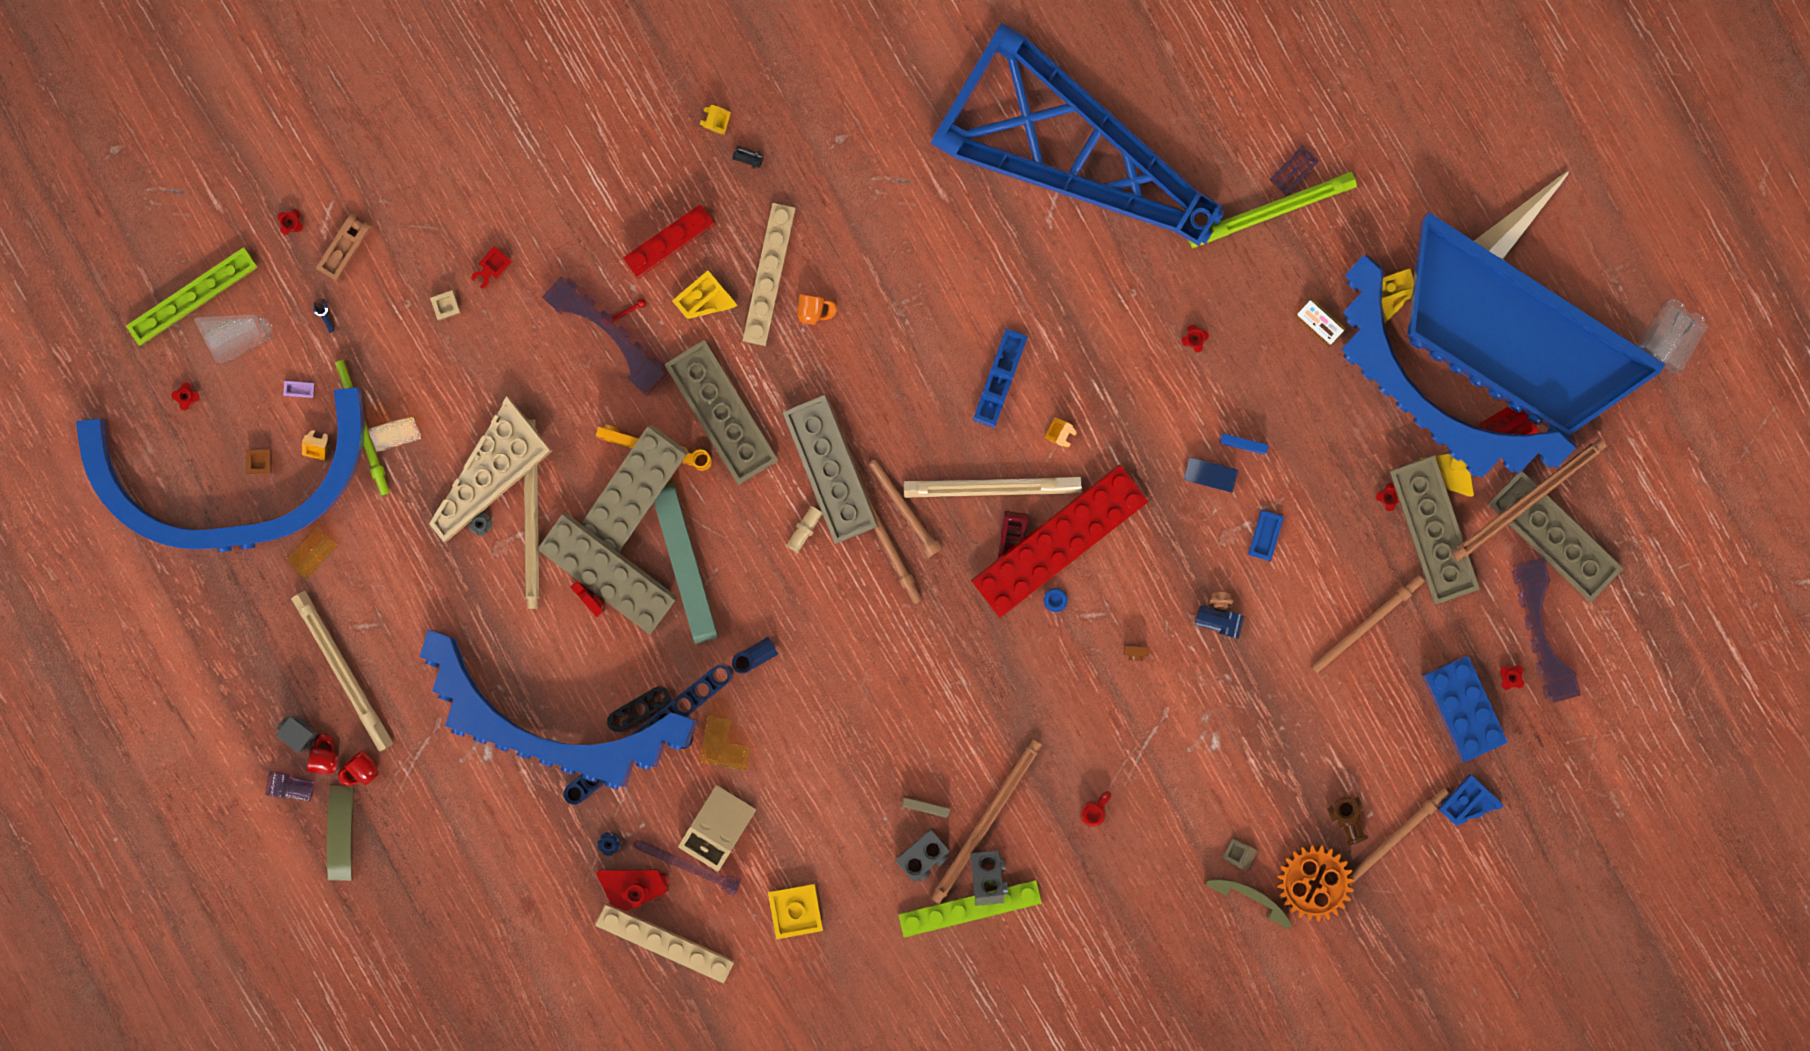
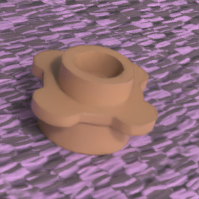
[1209,592,1233,610]

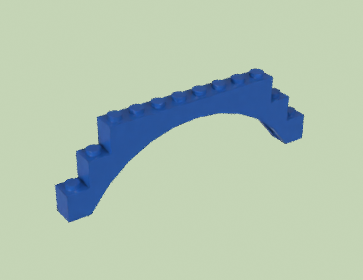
[1341,253,1577,478]
[419,630,698,790]

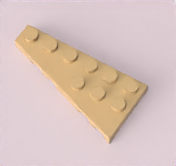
[429,396,552,542]

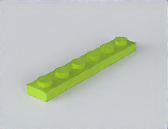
[126,247,258,346]
[898,880,1042,937]

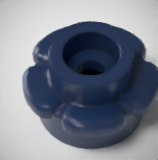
[597,833,621,856]

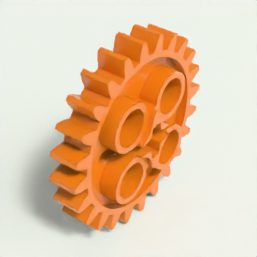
[1277,844,1354,922]

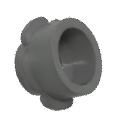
[469,512,492,536]

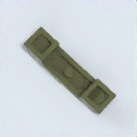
[327,785,354,881]
[1204,879,1292,930]

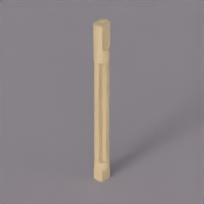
[904,477,1081,498]
[291,590,393,752]

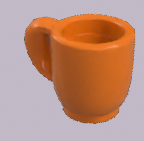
[797,293,837,325]

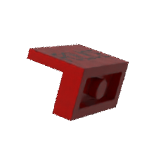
[1479,407,1538,434]

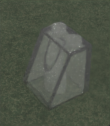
[1636,299,1709,374]
[194,314,274,365]

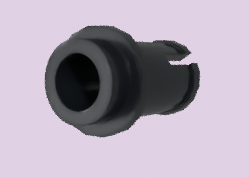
[732,145,764,169]

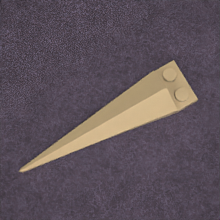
[1474,171,1569,260]

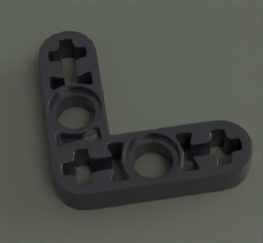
[607,687,693,749]

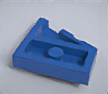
[1437,774,1504,826]

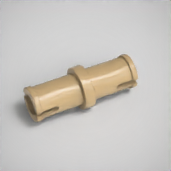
[786,506,823,553]

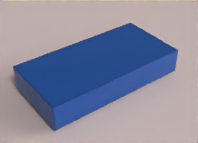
[1219,433,1269,455]
[1248,510,1284,562]

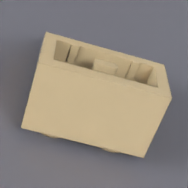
[678,785,757,872]

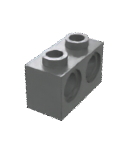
[276,715,319,753]
[895,829,950,882]
[970,850,1008,906]

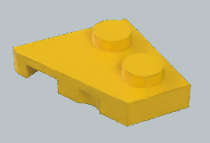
[672,271,738,319]

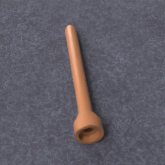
[869,460,943,558]

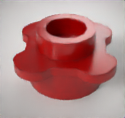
[277,209,303,235]
[1181,325,1209,352]
[171,382,200,410]
[1376,483,1399,511]
[1500,665,1525,690]
[621,880,650,908]

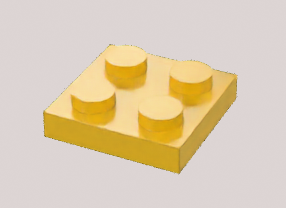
[768,884,823,939]

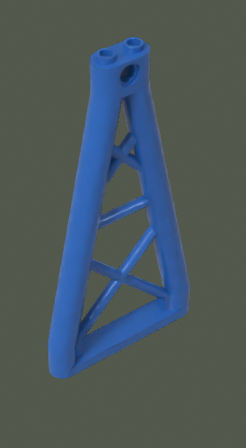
[931,23,1224,246]

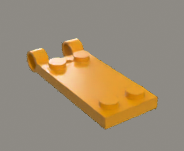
[596,424,712,471]

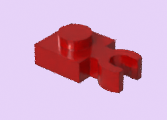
[471,246,512,289]
[570,581,605,617]

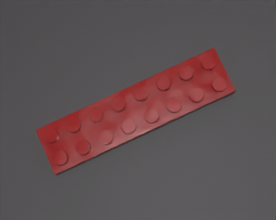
[970,464,1148,618]

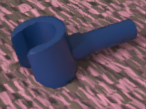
[313,299,335,333]

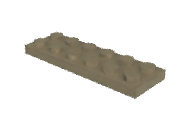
[664,340,779,486]
[782,394,879,544]
[581,424,689,552]
[1389,455,1480,605]
[1487,471,1623,603]
[537,512,678,635]

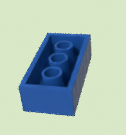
[1422,656,1508,762]

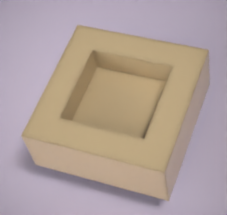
[430,290,461,321]

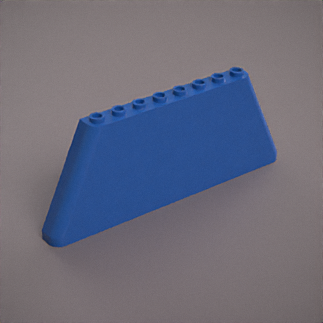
[1407,212,1665,436]

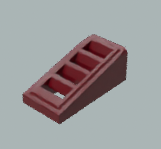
[997,511,1028,559]

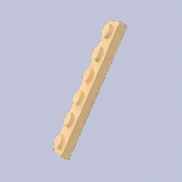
[743,203,796,346]
[595,902,734,983]

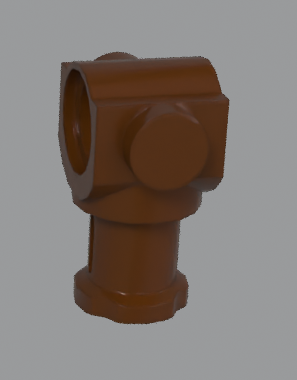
[1327,796,1368,846]

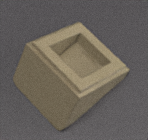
[1222,838,1258,871]

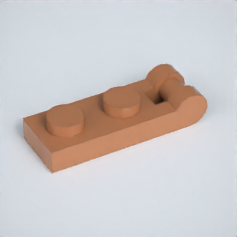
[316,213,372,282]

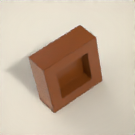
[246,449,272,474]
[1123,646,1149,661]

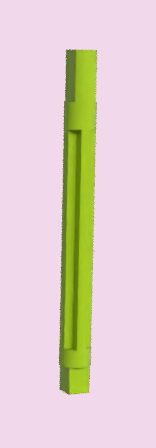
[1188,171,1357,249]

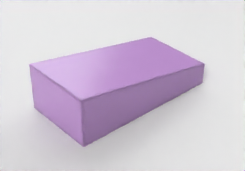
[283,381,314,398]

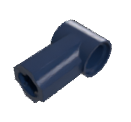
[1195,606,1245,639]
[732,637,778,674]

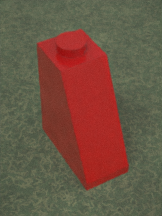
[596,869,670,911]

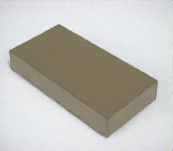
[902,797,950,818]

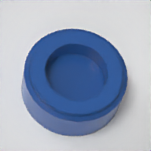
[1043,588,1067,612]

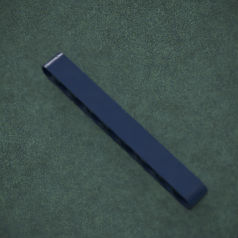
[563,663,734,805]

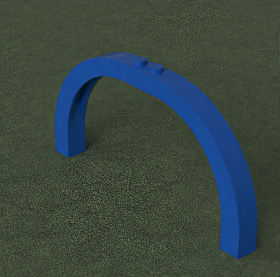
[76,387,365,552]

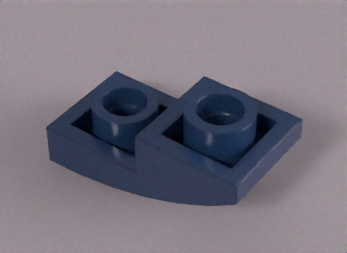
[1184,457,1239,493]

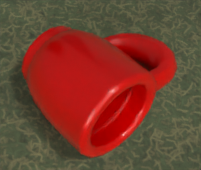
[306,734,339,774]
[337,750,379,786]
[1080,791,1111,827]

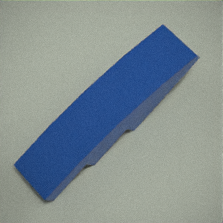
[972,328,1028,429]

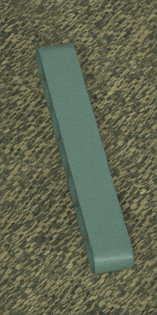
[654,482,718,645]

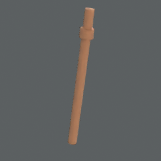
[868,498,922,605]
[1311,575,1425,674]
[1347,788,1450,886]

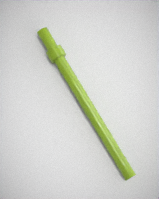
[335,360,390,496]

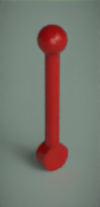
[602,299,646,328]

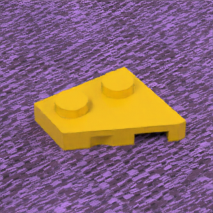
[1382,268,1414,323]
[1419,454,1474,497]

